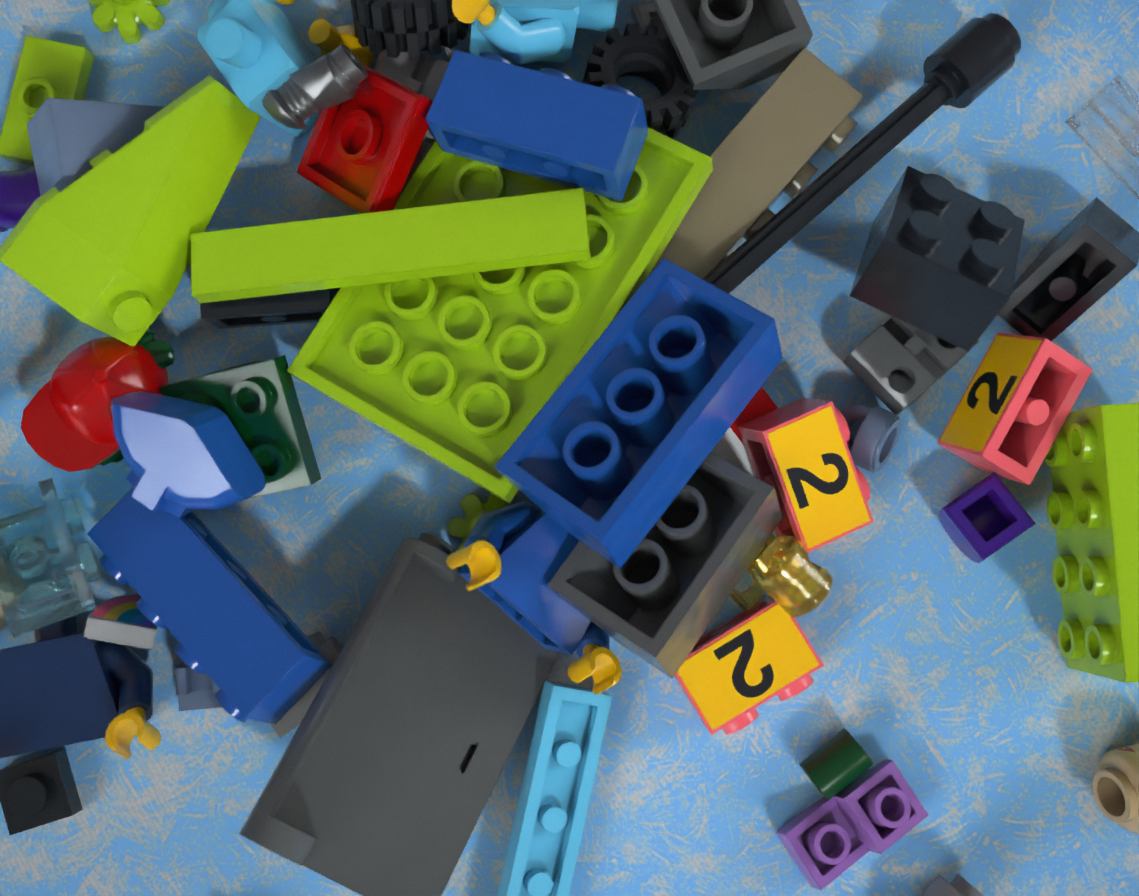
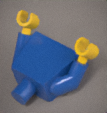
[446,501,622,695]

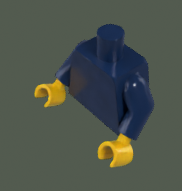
[0,596,161,759]

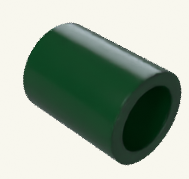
[799,728,874,801]

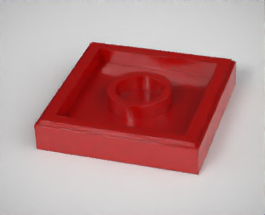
[297,63,433,214]

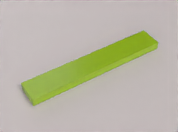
[191,188,591,304]

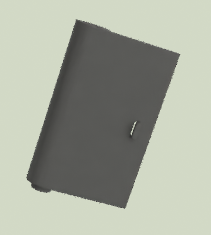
[239,533,559,896]

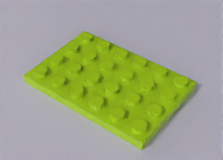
[287,61,713,503]

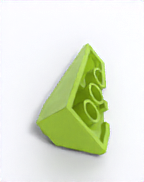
[0,75,261,346]

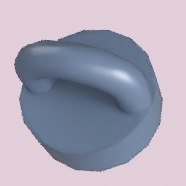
[841,404,902,473]

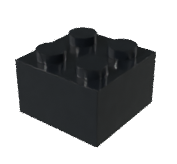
[849,166,1025,351]

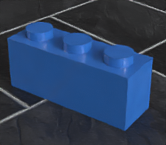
[425,50,648,202]

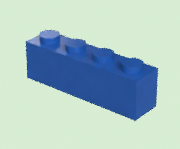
[87,487,333,724]

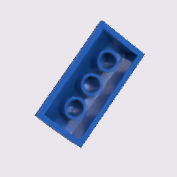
[494,258,783,569]

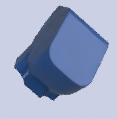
[112,392,266,518]

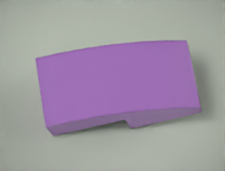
[775,759,929,890]

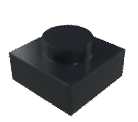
[0,749,83,835]

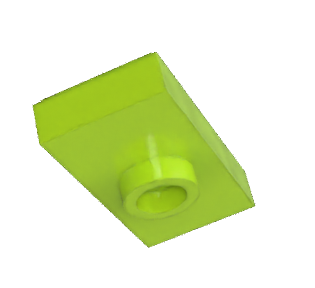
[0,35,94,166]

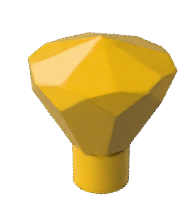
[308,19,375,67]

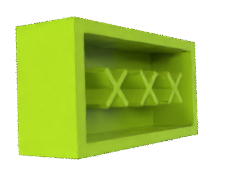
[1044,403,1139,683]

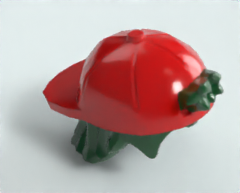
[21,329,175,472]

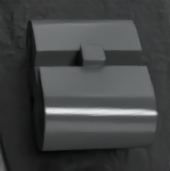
[843,316,979,415]

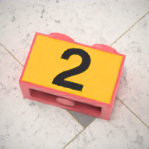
[937,333,1093,485]
[737,398,874,554]
[675,594,824,735]

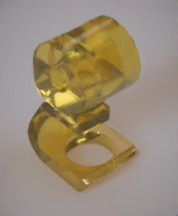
[729,533,833,617]

